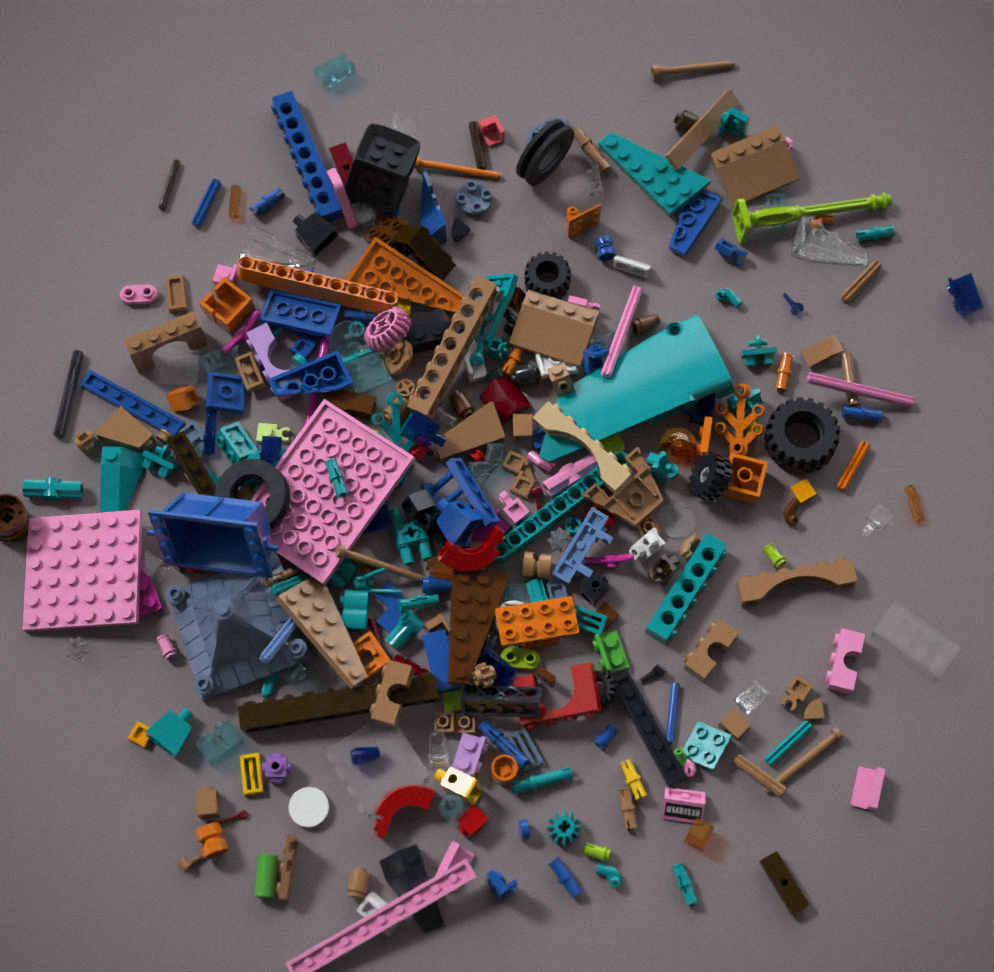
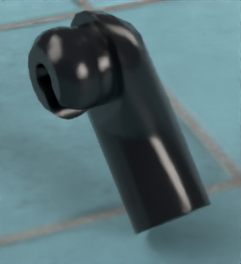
[503,308,517,334]

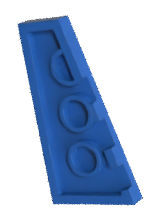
[669,190,722,257]

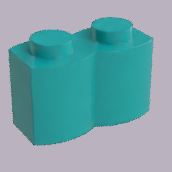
[340,590,369,633]

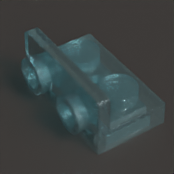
[314,53,355,89]

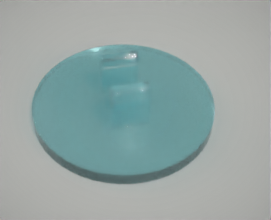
[330,321,365,358]

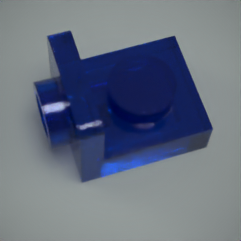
[259,436,282,463]

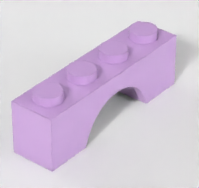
[246,323,294,401]

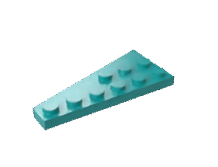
[598,132,711,216]

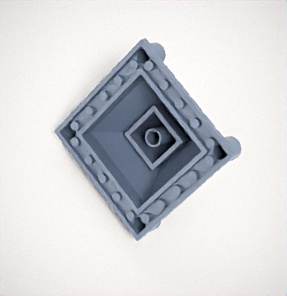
[165,551,314,702]

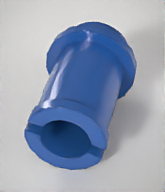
[594,724,619,750]

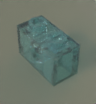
[195,720,244,766]

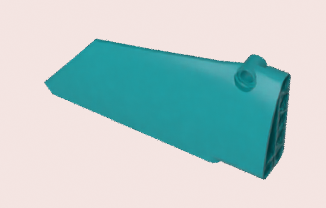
[539,314,734,462]

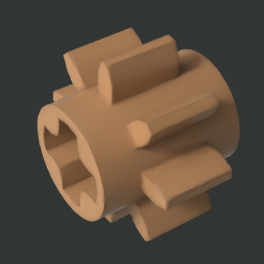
[74,430,98,453]
[472,662,496,689]

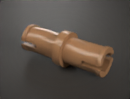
[618,787,638,830]

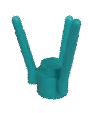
[354,568,402,594]

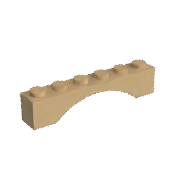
[532,401,633,496]

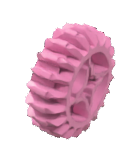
[364,306,411,353]

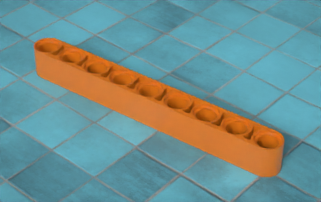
[238,257,399,314]

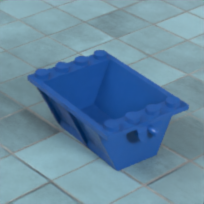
[147,492,279,579]

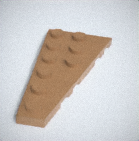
[276,577,368,689]

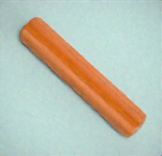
[836,441,870,492]

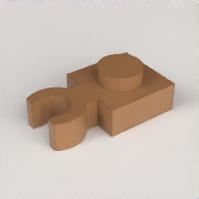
[780,675,813,712]

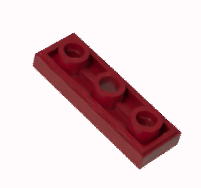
[329,142,353,196]

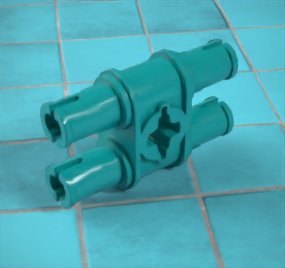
[389,508,433,566]

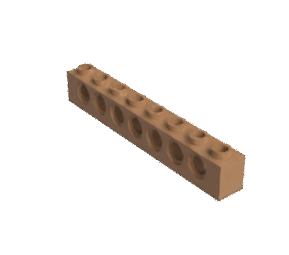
[407,276,500,421]

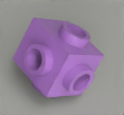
[262,753,292,784]

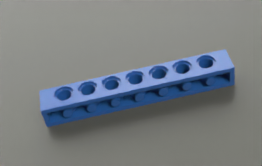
[271,90,343,222]

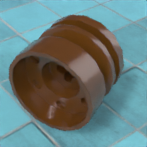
[0,494,30,543]

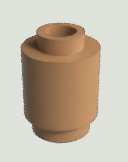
[384,397,410,424]
[347,867,370,899]

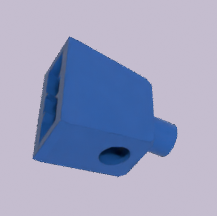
[437,498,483,546]

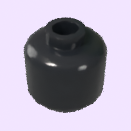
[511,362,541,389]

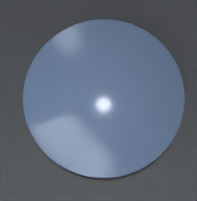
[456,181,492,215]

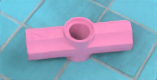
[542,453,599,497]

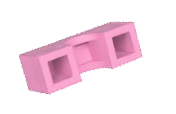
[825,628,865,695]

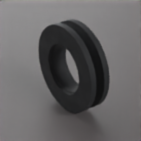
[516,119,575,186]
[214,459,290,529]

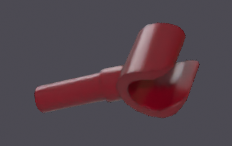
[531,485,544,511]

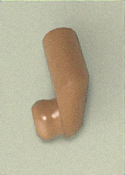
[679,534,700,560]

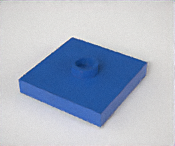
[205,372,245,414]

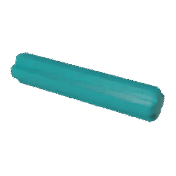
[271,573,311,596]
[764,720,813,766]

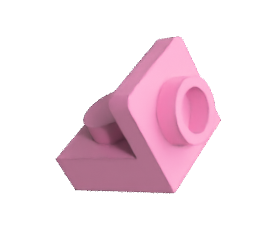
[213,264,240,286]

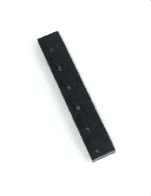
[615,672,686,787]

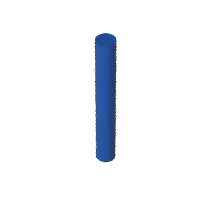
[666,683,680,743]

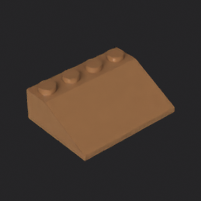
[710,125,800,208]
[509,290,599,368]

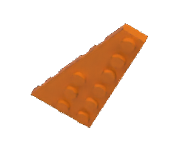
[346,237,466,313]

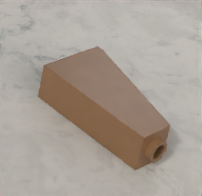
[432,401,505,461]

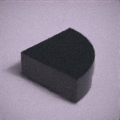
[452,217,470,243]

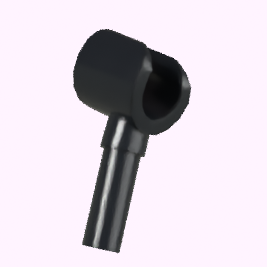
[639,664,666,684]

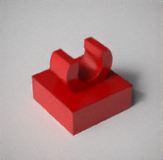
[408,440,434,463]

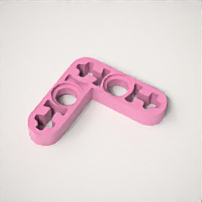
[326,168,358,229]

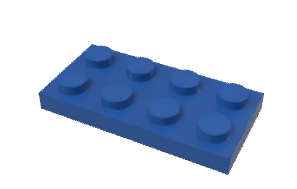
[259,289,342,339]

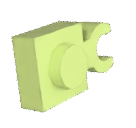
[256,423,291,444]

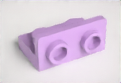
[452,733,488,778]

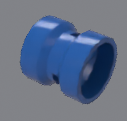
[594,236,616,261]

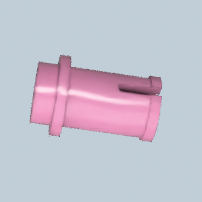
[156,634,177,660]

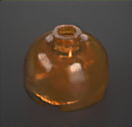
[659,427,697,464]

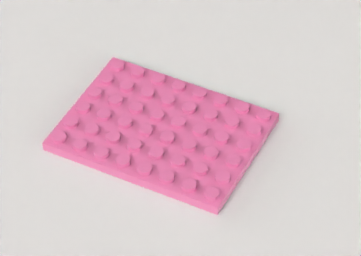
[250,399,415,585]

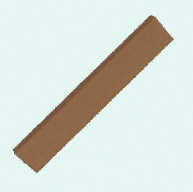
[665,89,740,170]

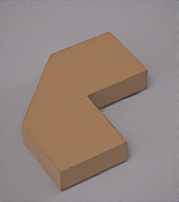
[501,450,535,500]

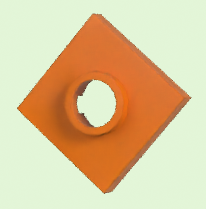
[353,631,391,686]

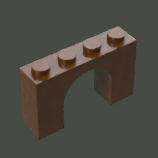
[325,389,376,421]

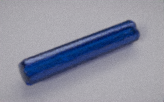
[204,409,217,455]

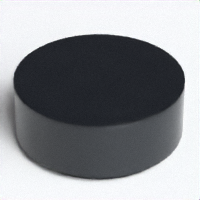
[485,368,504,382]

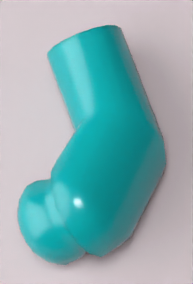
[715,289,743,308]

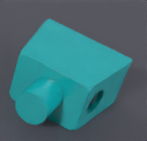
[145,708,193,759]

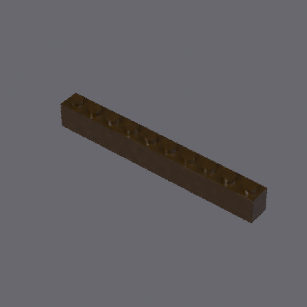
[238,672,440,733]

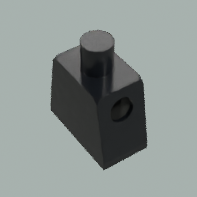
[293,213,338,258]

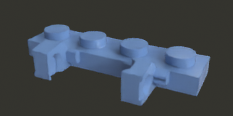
[552,507,613,584]

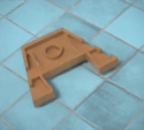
[582,447,664,527]

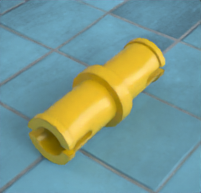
[619,759,648,801]

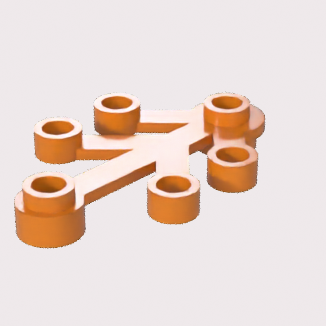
[715,383,765,456]

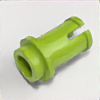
[762,543,786,568]
[584,843,611,862]

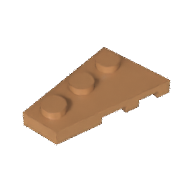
[276,833,299,902]

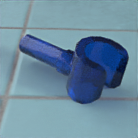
[783,293,804,315]

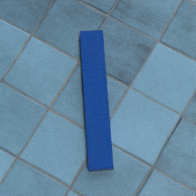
[80,370,186,436]

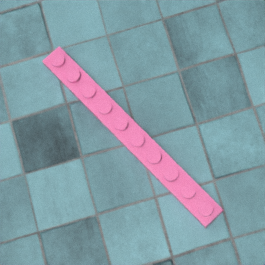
[285,858,477,972]

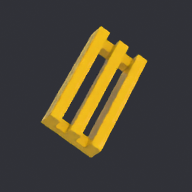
[239,753,264,796]

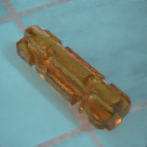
[229,185,241,220]
[905,485,925,522]

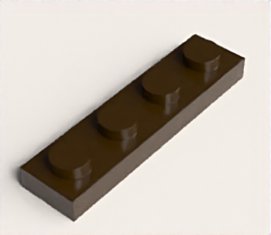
[167,431,216,496]

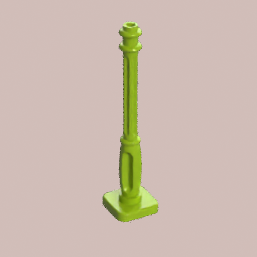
[732,192,892,243]

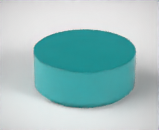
[291,354,308,367]

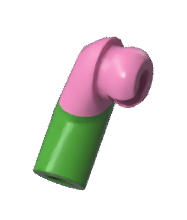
[674,748,697,777]

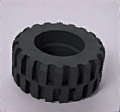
[764,397,840,474]

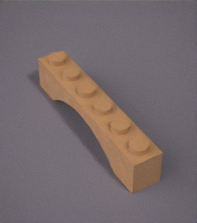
[735,558,858,607]

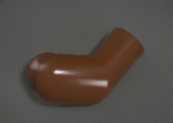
[783,498,800,526]

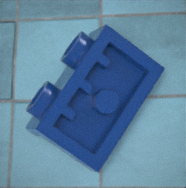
[486,869,518,901]

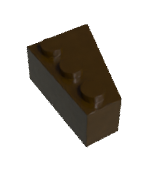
[391,225,456,281]

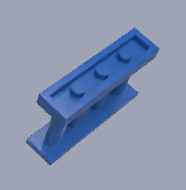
[420,458,500,548]

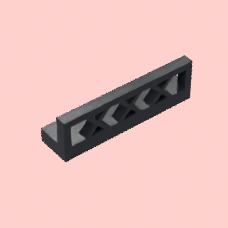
[460,685,543,718]

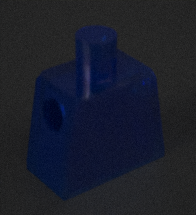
[400,410,447,448]

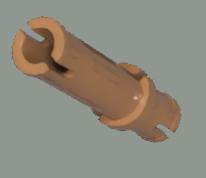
[573,126,611,174]
[840,352,860,408]

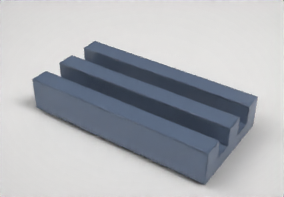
[507,727,544,772]

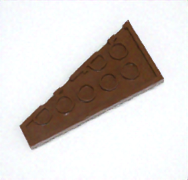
[447,569,511,685]

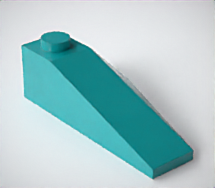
[100,447,145,513]

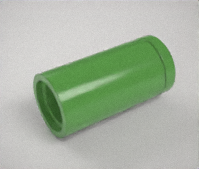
[254,854,279,899]

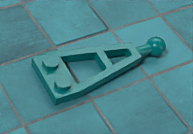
[469,273,518,367]

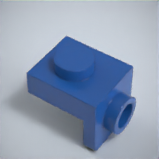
[583,345,609,374]

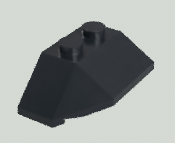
[403,309,464,353]

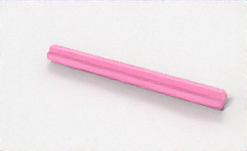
[601,286,642,378]
[806,372,914,408]

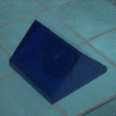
[471,646,518,696]

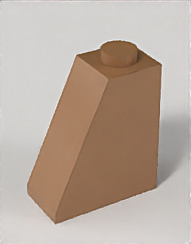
[94,406,156,453]

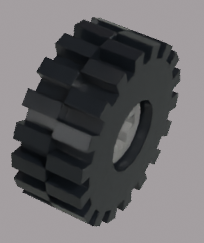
[688,451,733,503]

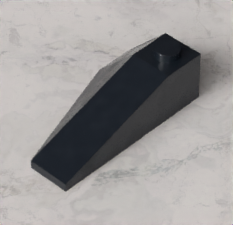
[379,844,445,933]

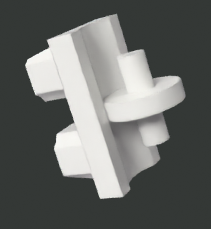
[629,528,666,563]

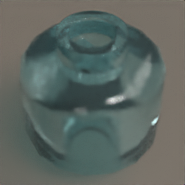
[439,794,467,823]

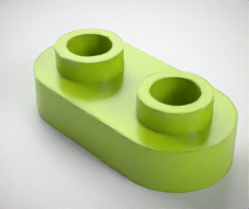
[500,647,540,670]

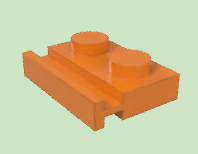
[696,417,713,456]

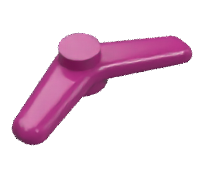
[222,311,261,354]
[584,554,634,567]

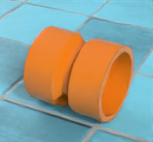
[491,755,518,786]
[194,822,229,859]

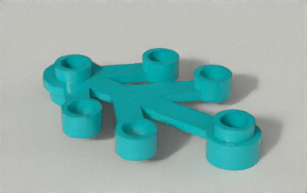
[372,392,422,452]

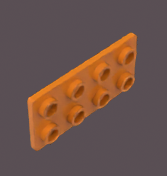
[495,596,579,649]

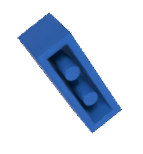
[422,629,460,695]

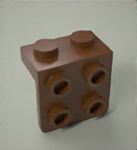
[364,214,410,255]

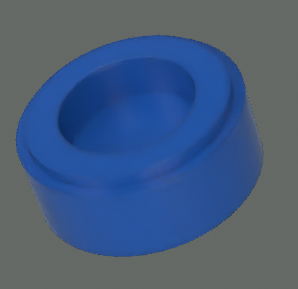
[518,819,530,841]

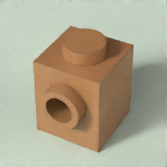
[547,363,575,397]

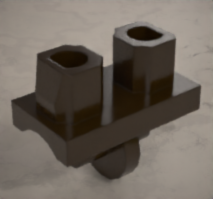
[648,554,680,587]

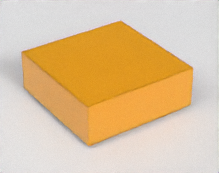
[790,478,817,504]
[128,721,151,749]

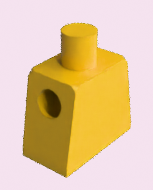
[434,767,483,806]

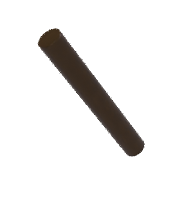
[158,159,180,210]

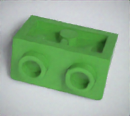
[592,630,629,675]

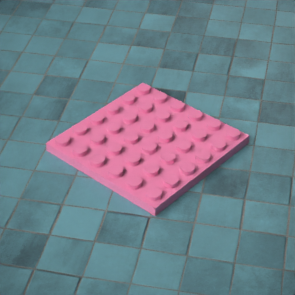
[22,510,142,632]

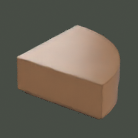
[803,698,824,721]

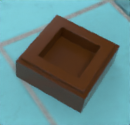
[592,602,620,630]
[535,667,556,687]

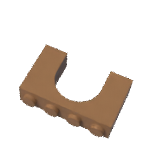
[123,311,208,373]

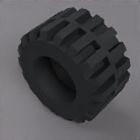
[524,251,571,299]

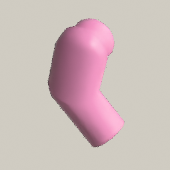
[527,451,556,471]

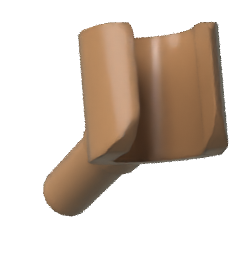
[177,854,203,871]

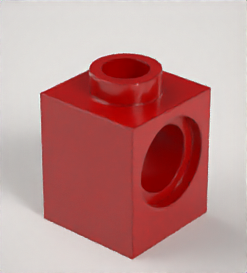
[457,804,489,838]

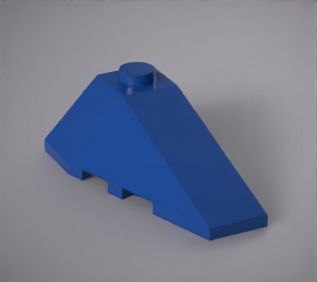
[420,171,447,244]
[268,350,353,397]

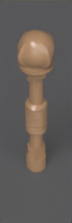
[263,567,306,586]

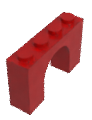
[513,662,602,730]

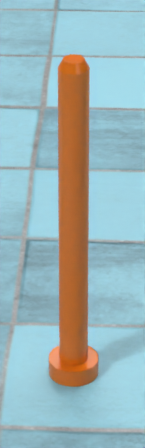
[414,157,501,179]

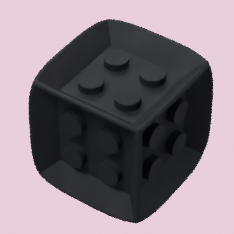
[345,124,420,212]

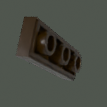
[759,851,809,916]

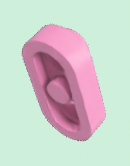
[120,284,158,305]

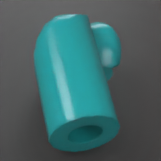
[596,864,622,888]

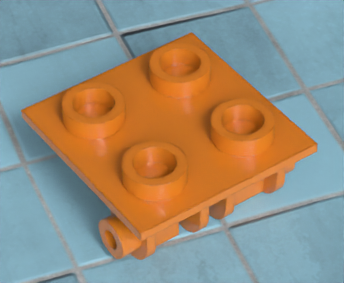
[566,204,601,238]

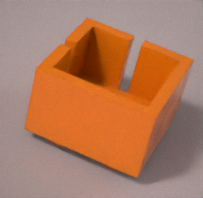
[199,277,255,334]

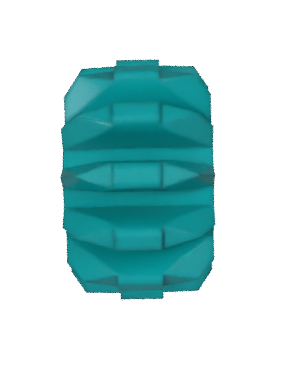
[547,810,582,846]

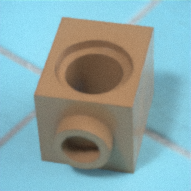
[195,786,220,818]

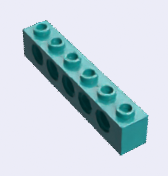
[645,533,727,644]

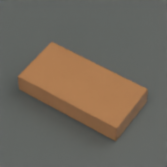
[165,275,188,313]

